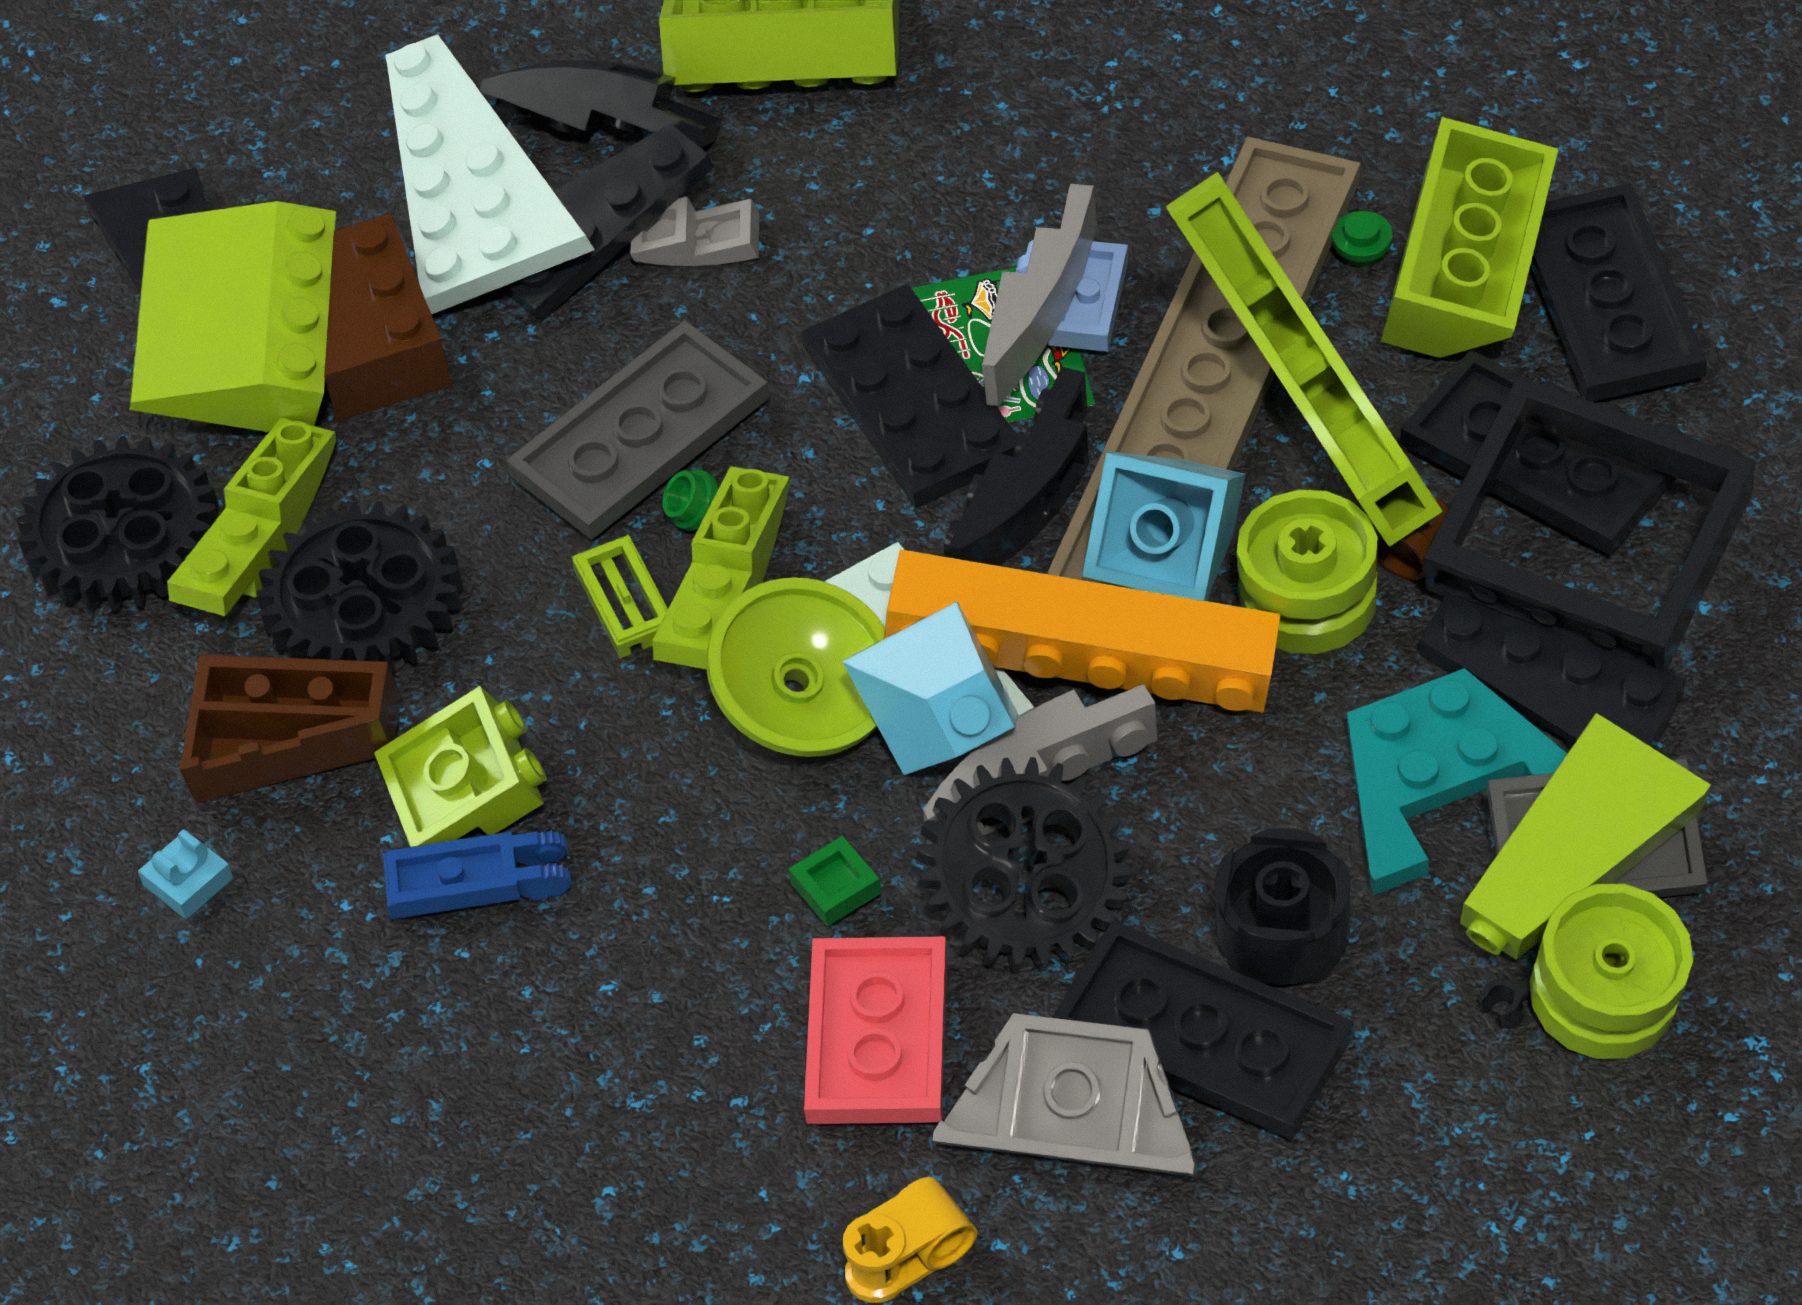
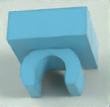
[138,829,234,920]

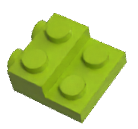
[374,686,547,847]

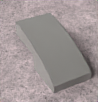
[630,197,759,266]

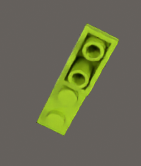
[167,417,336,616]
[652,466,790,669]

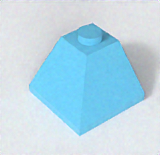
[1082,451,1246,601]
[843,600,1018,775]

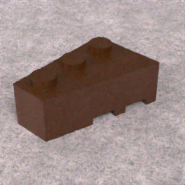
[324,213,452,422]
[180,655,401,803]

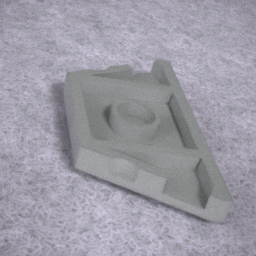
[932,1013,1197,1177]

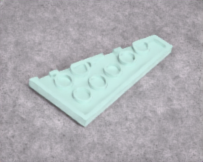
[386,34,595,314]

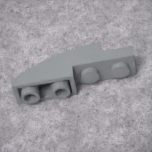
[923,684,1157,844]

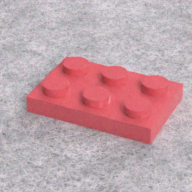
[804,936,947,1124]

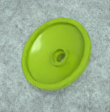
[706,577,885,757]

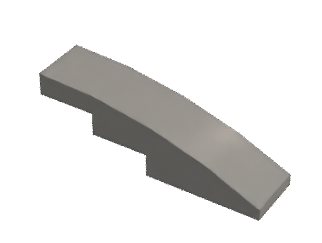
[982,184,1097,406]

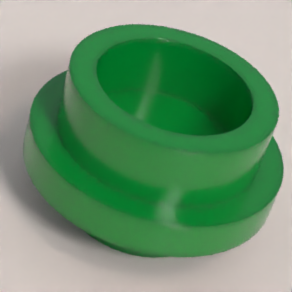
[1332,211,1392,268]
[662,469,718,531]

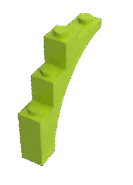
[1165,172,1443,547]

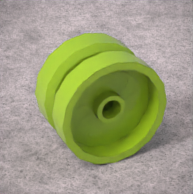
[1237,490,1378,654]
[1529,884,1693,1059]

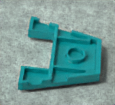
[1347,668,1568,895]

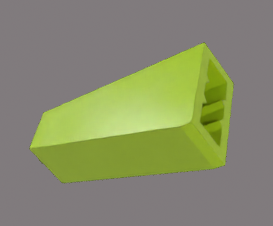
[1460,713,1711,960]

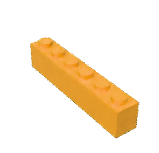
[884,549,1280,713]

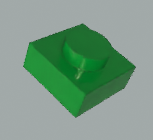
[788,836,881,927]

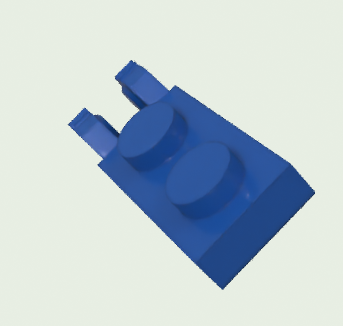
[383,830,571,919]

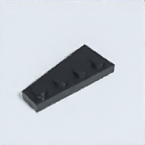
[83,167,208,295]

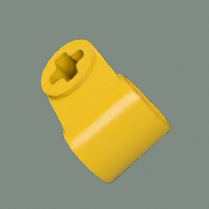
[843,1177,978,1303]

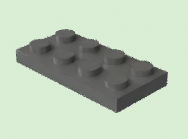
[506,320,770,540]

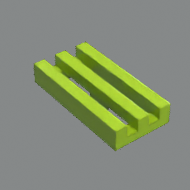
[571,535,668,659]

